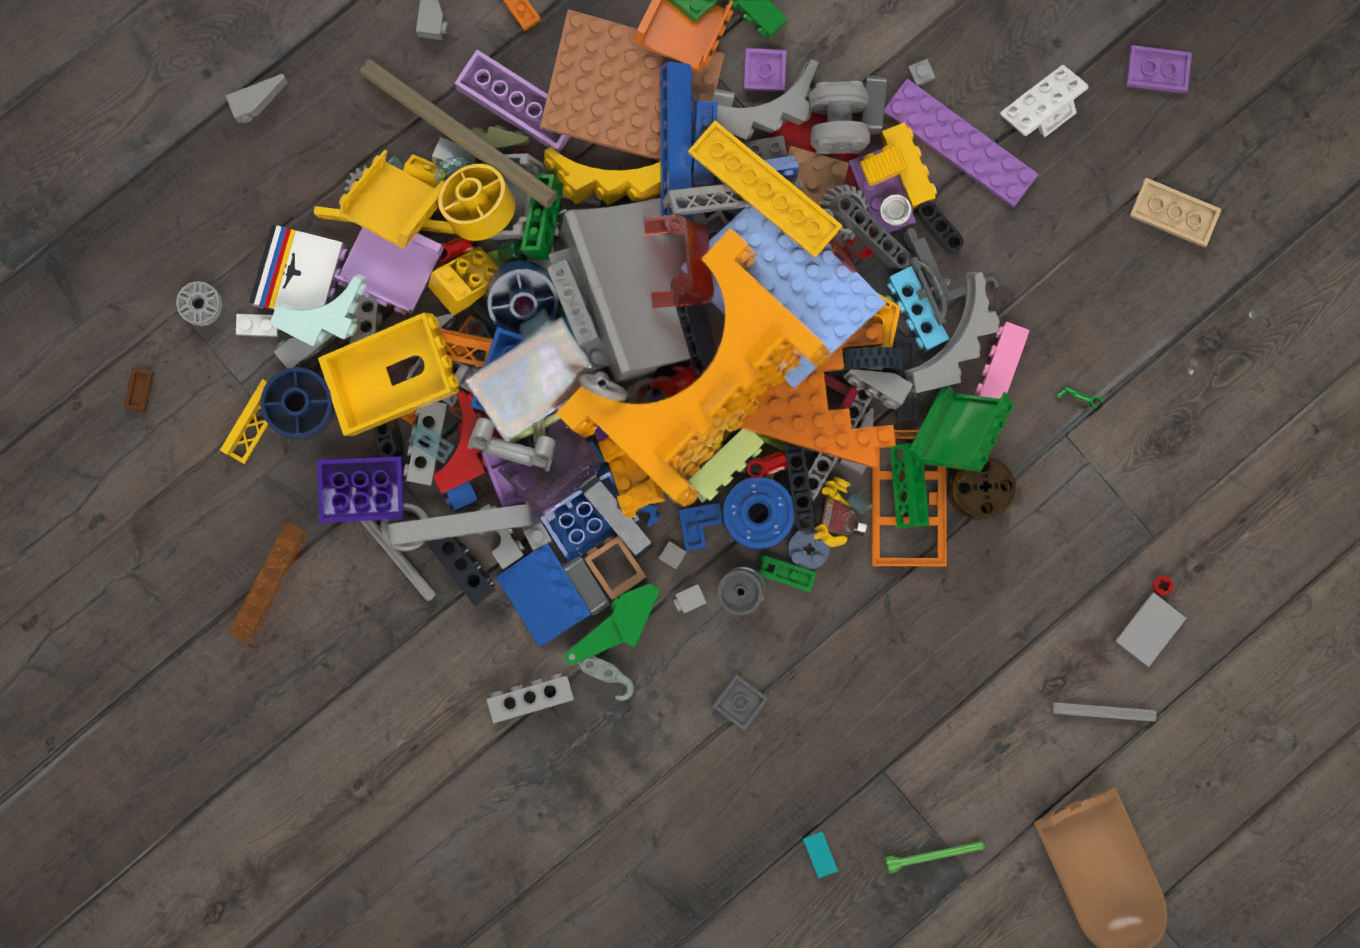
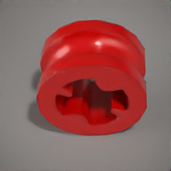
[1152,576,1173,595]

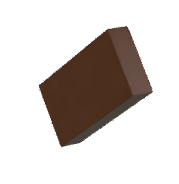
[124,368,154,412]

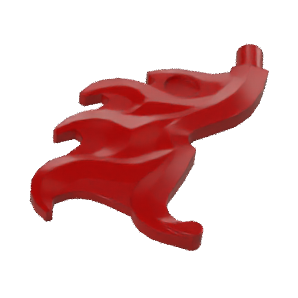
[650,360,700,399]

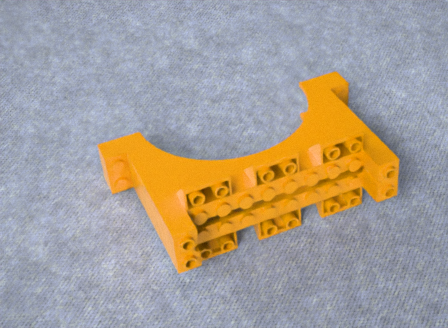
[556,228,831,507]

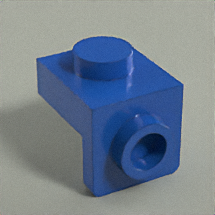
[639,504,660,527]

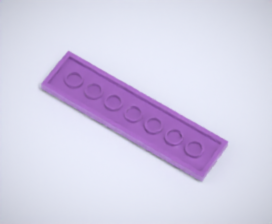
[884,79,1038,208]

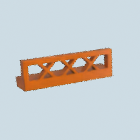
[438,328,493,367]

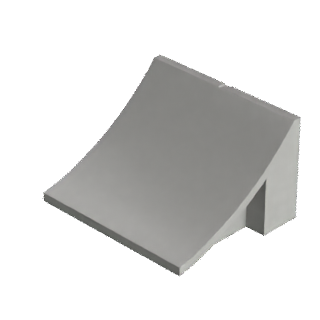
[548,198,726,386]

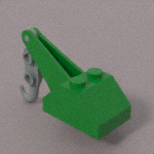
[565,584,660,701]

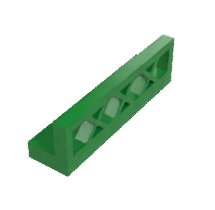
[890,443,929,529]

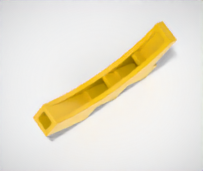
[544,147,661,205]

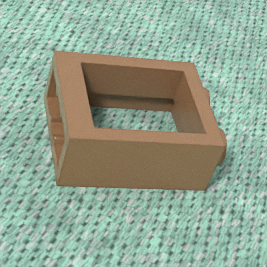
[585,535,647,601]

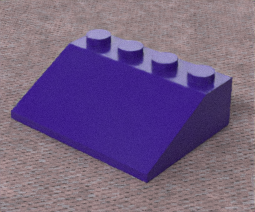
[317,457,405,523]

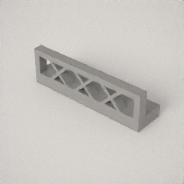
[663,184,751,216]

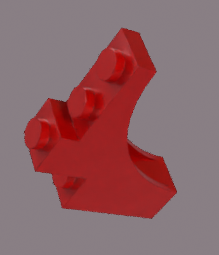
[433,390,503,494]

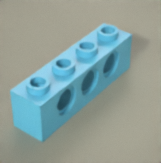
[887,266,949,352]

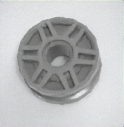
[176,281,223,327]

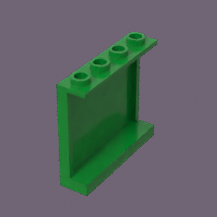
[909,385,1014,472]

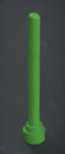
[885,842,985,874]

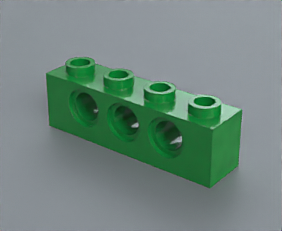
[521,174,563,260]

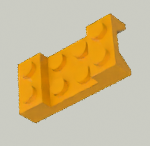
[598,437,666,519]

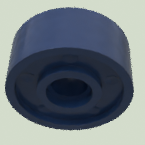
[486,260,558,337]
[261,367,335,440]

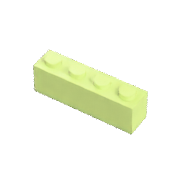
[688,429,764,502]

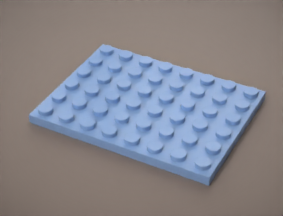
[680,206,886,389]

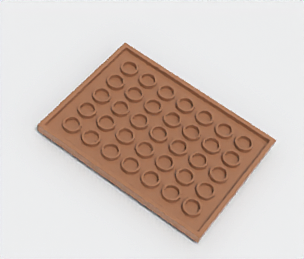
[540,9,724,161]

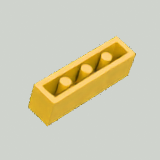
[880,122,937,210]

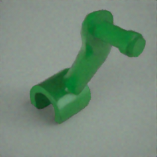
[1056,387,1103,409]

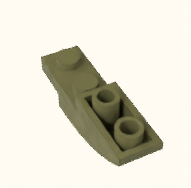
[462,124,530,152]

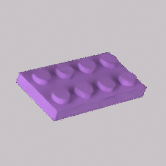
[848,149,916,233]

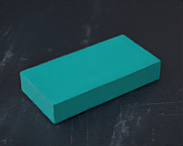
[803,831,838,878]

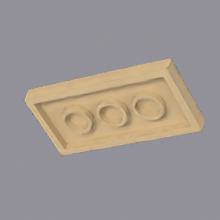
[1129,178,1222,248]

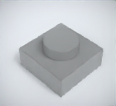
[908,59,935,86]

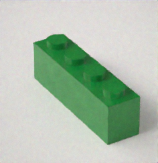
[727,0,788,41]

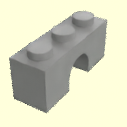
[479,504,525,570]

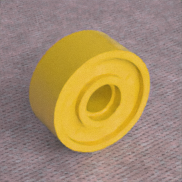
[438,164,516,241]

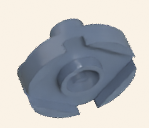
[788,528,830,570]

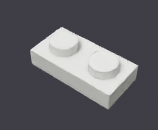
[236,314,279,337]

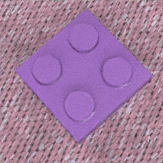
[744,48,786,92]

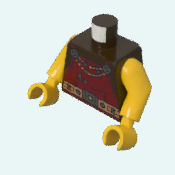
[814,481,867,548]

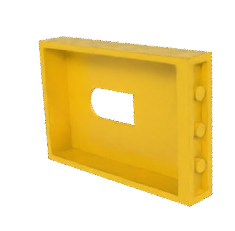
[318,313,459,436]

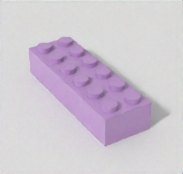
[455,50,570,153]

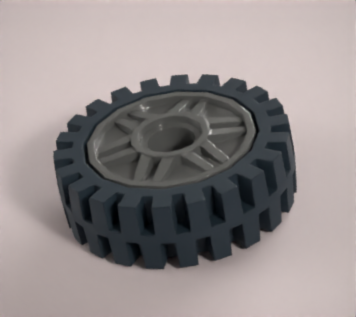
[842,347,903,373]

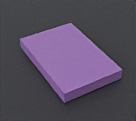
[1126,45,1192,94]

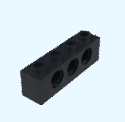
[425,537,496,607]

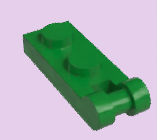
[757,555,817,592]

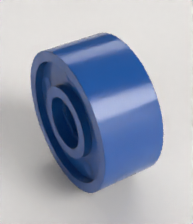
[723,477,794,550]

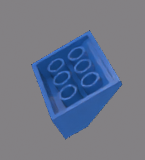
[534,463,639,562]
[496,543,592,647]

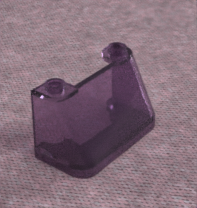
[498,418,601,517]

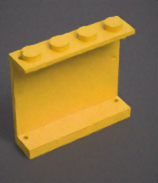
[339,150,445,249]

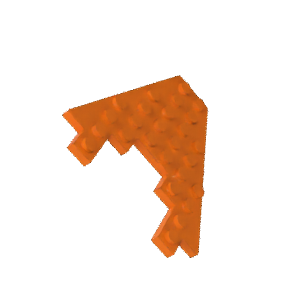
[739,323,896,468]

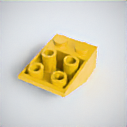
[428,246,499,315]

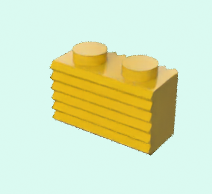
[860,144,908,187]

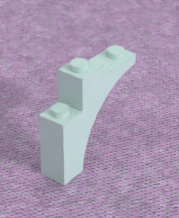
[269,274,367,346]

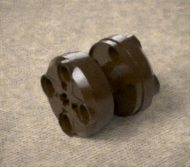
[947,457,1016,521]

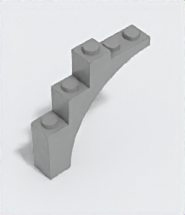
[717,59,818,142]
[905,272,999,393]

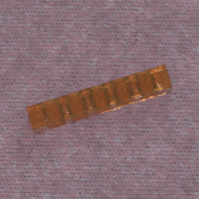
[228,522,308,643]

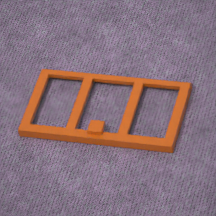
[871,430,947,567]

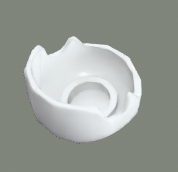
[880,194,912,226]

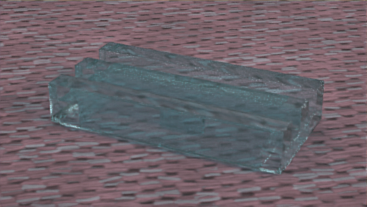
[408,424,455,464]

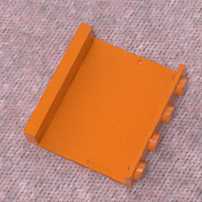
[633,0,734,73]

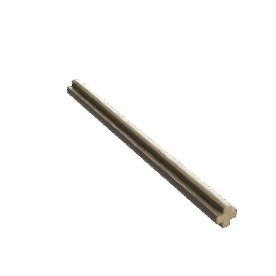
[360,59,558,208]

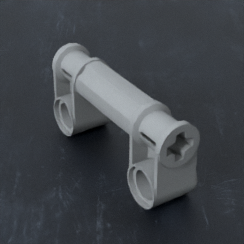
[468,418,556,472]

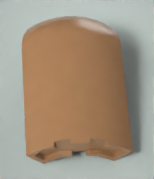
[1034,787,1167,948]

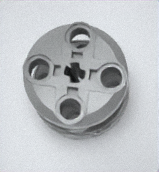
[809,81,870,154]

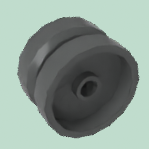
[717,565,767,615]

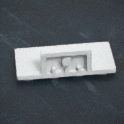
[1000,65,1088,137]

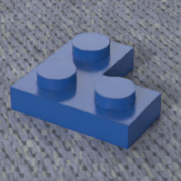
[679,503,723,551]

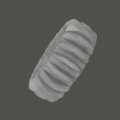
[818,184,871,241]

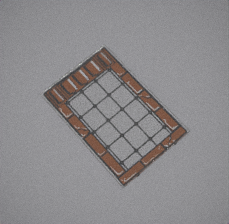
[465,317,600,442]

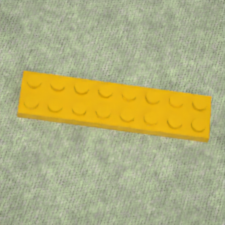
[688,121,843,258]

